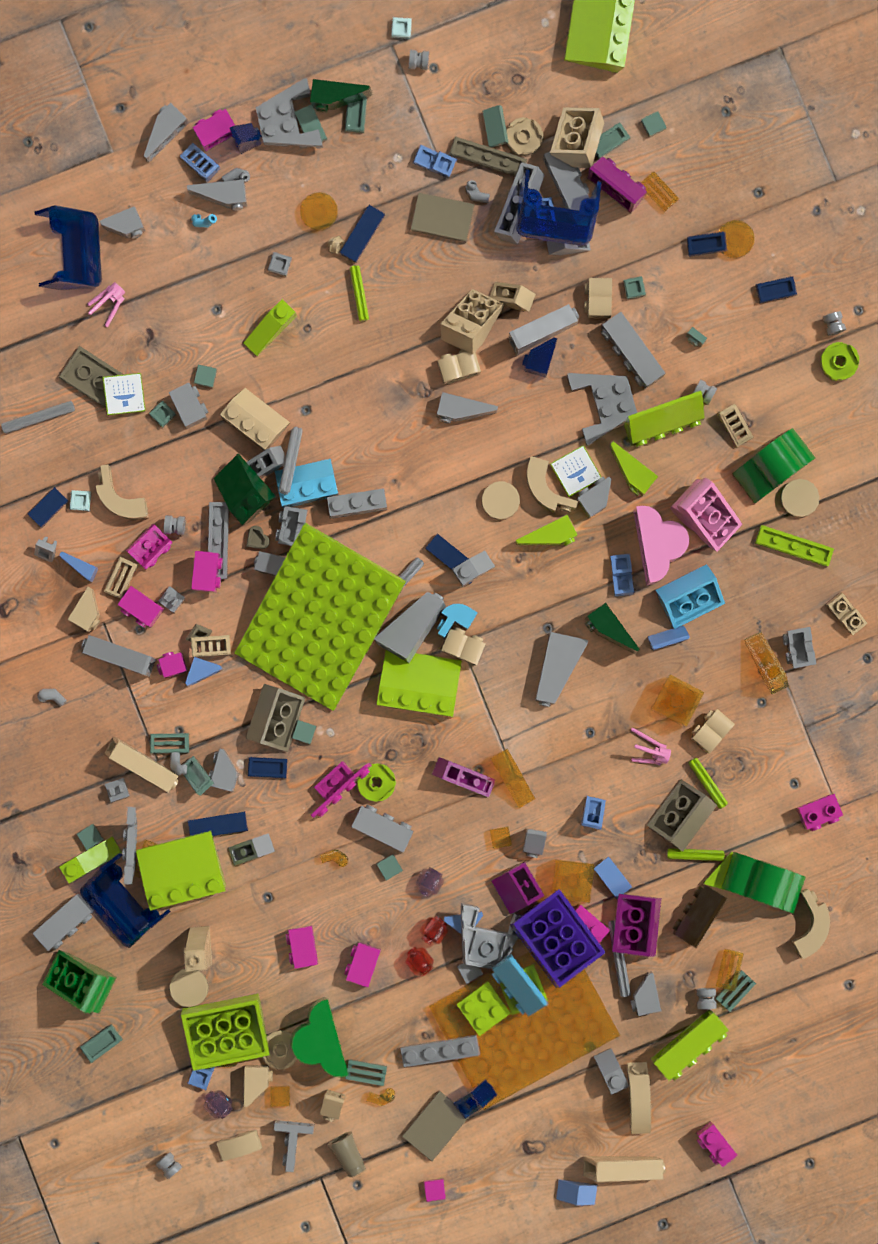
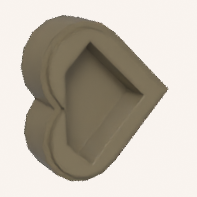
[246,526,270,549]

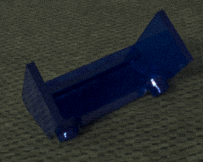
[516,170,601,246]
[34,205,102,290]
[80,853,171,948]

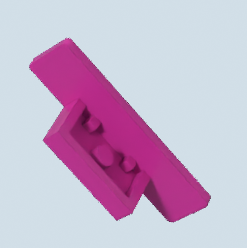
[311,761,372,818]

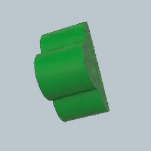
[732,428,816,504]
[721,852,806,913]
[42,950,117,1014]
[290,997,348,1077]

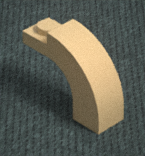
[527,456,578,513]
[96,465,149,520]
[791,889,830,959]
[627,1062,651,1134]

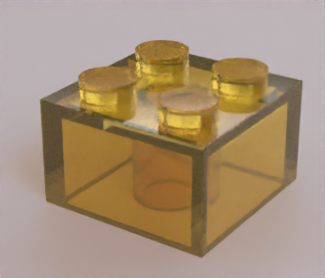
[651,675,705,727]
[551,859,595,903]

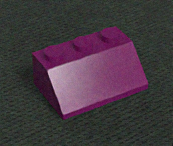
[587,156,647,213]
[612,894,662,957]

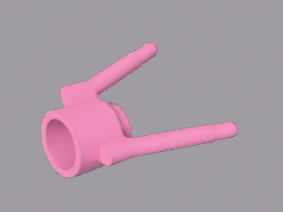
[87,282,125,327]
[631,728,671,766]

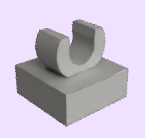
[34,537,57,563]
[158,586,185,613]
[105,778,130,802]

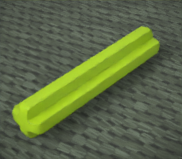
[350,265,369,321]
[689,758,728,809]
[667,848,725,861]

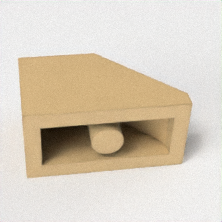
[490,282,536,312]
[68,587,100,632]
[244,1065,273,1107]
[320,1089,346,1122]

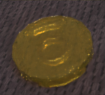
[300,192,338,231]
[719,220,755,259]

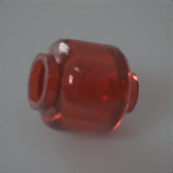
[420,916,448,945]
[405,947,434,977]

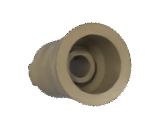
[328,1131,366,1178]

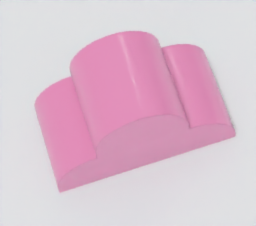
[670,478,742,552]
[633,506,689,586]

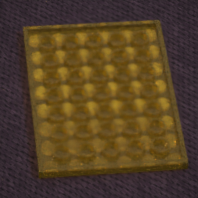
[429,952,620,1110]

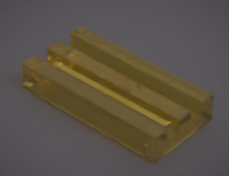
[641,171,679,212]
[716,949,744,992]

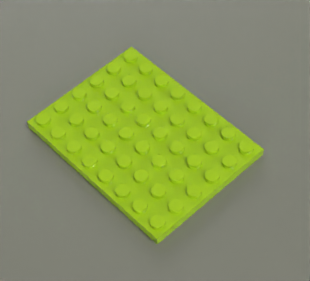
[235,523,406,711]

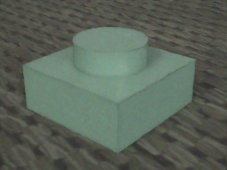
[686,327,707,347]

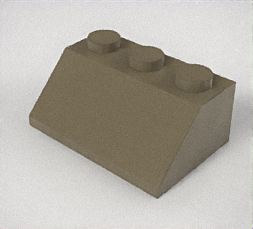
[246,684,306,752]
[647,779,717,851]

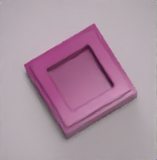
[424,1179,446,1201]

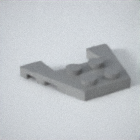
[256,78,323,149]
[567,373,637,446]
[122,807,137,884]
[460,903,522,969]

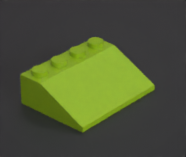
[564,0,635,73]
[624,391,705,447]
[377,650,462,717]
[136,831,226,911]
[181,993,270,1071]

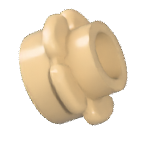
[328,236,345,254]

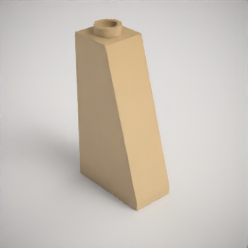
[105,737,179,793]
[185,926,213,971]
[583,1156,665,1182]

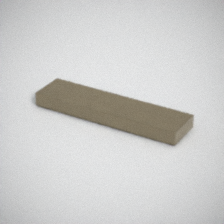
[449,136,527,177]

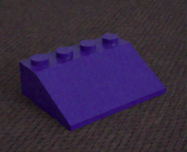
[510,889,606,988]

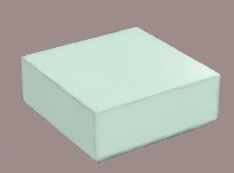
[391,17,412,39]
[70,490,91,511]

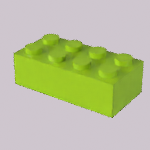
[651,1009,729,1081]

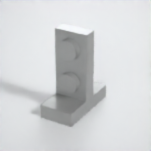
[274,1120,314,1172]

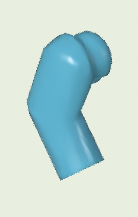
[191,214,217,228]

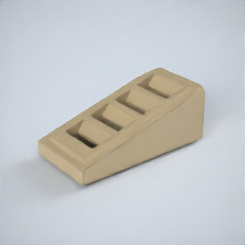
[717,404,753,447]
[191,635,231,657]

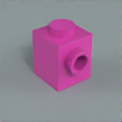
[157,652,188,678]

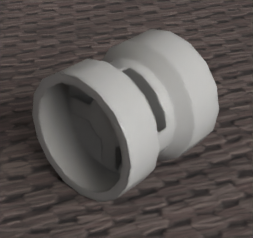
[409,50,429,70]
[823,311,846,336]
[693,379,717,405]
[164,515,186,536]
[697,988,717,1009]
[155,1152,182,1180]

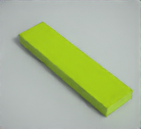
[755,525,834,567]

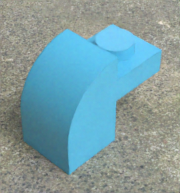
[437,604,478,638]

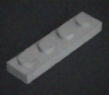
[208,502,229,579]
[400,1035,480,1067]

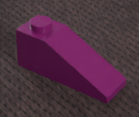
[432,757,496,797]

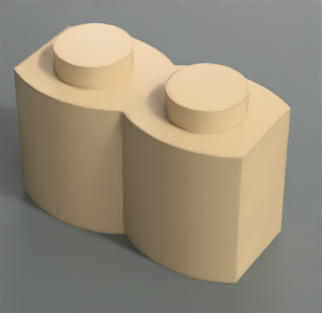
[584,278,612,319]
[438,350,481,385]
[441,627,486,665]
[691,709,735,754]

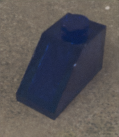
[230,123,262,154]
[522,337,558,378]
[453,1079,498,1119]

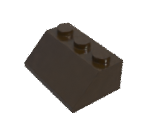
[672,884,728,948]

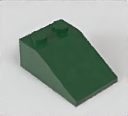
[310,79,373,113]
[213,453,276,525]
[584,603,640,654]

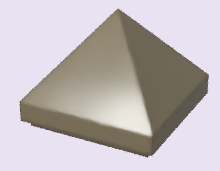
[186,624,212,646]

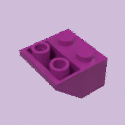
[491,862,544,914]

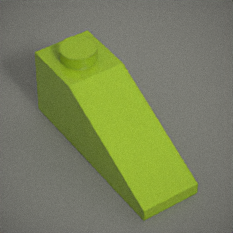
[244,299,297,356]
[609,441,658,496]
[515,515,577,546]
[60,836,122,884]

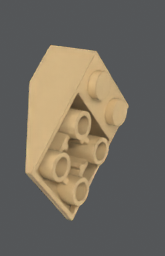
[441,289,504,354]

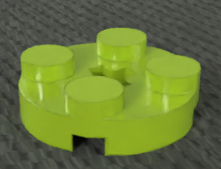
[820,342,860,381]
[357,763,396,802]

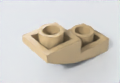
[826,592,868,635]
[216,1130,262,1161]

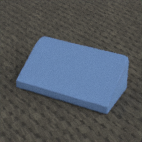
[648,626,690,650]

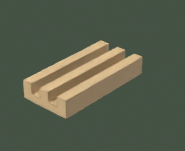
[104,557,138,599]

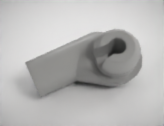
[221,168,250,182]
[465,180,490,203]
[37,689,67,707]
[170,752,187,776]

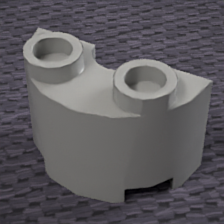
[275,506,307,546]
[782,627,816,668]

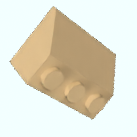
[550,107,604,168]
[220,388,290,451]

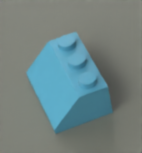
[275,459,339,508]
[656,564,725,629]
[492,954,548,1016]

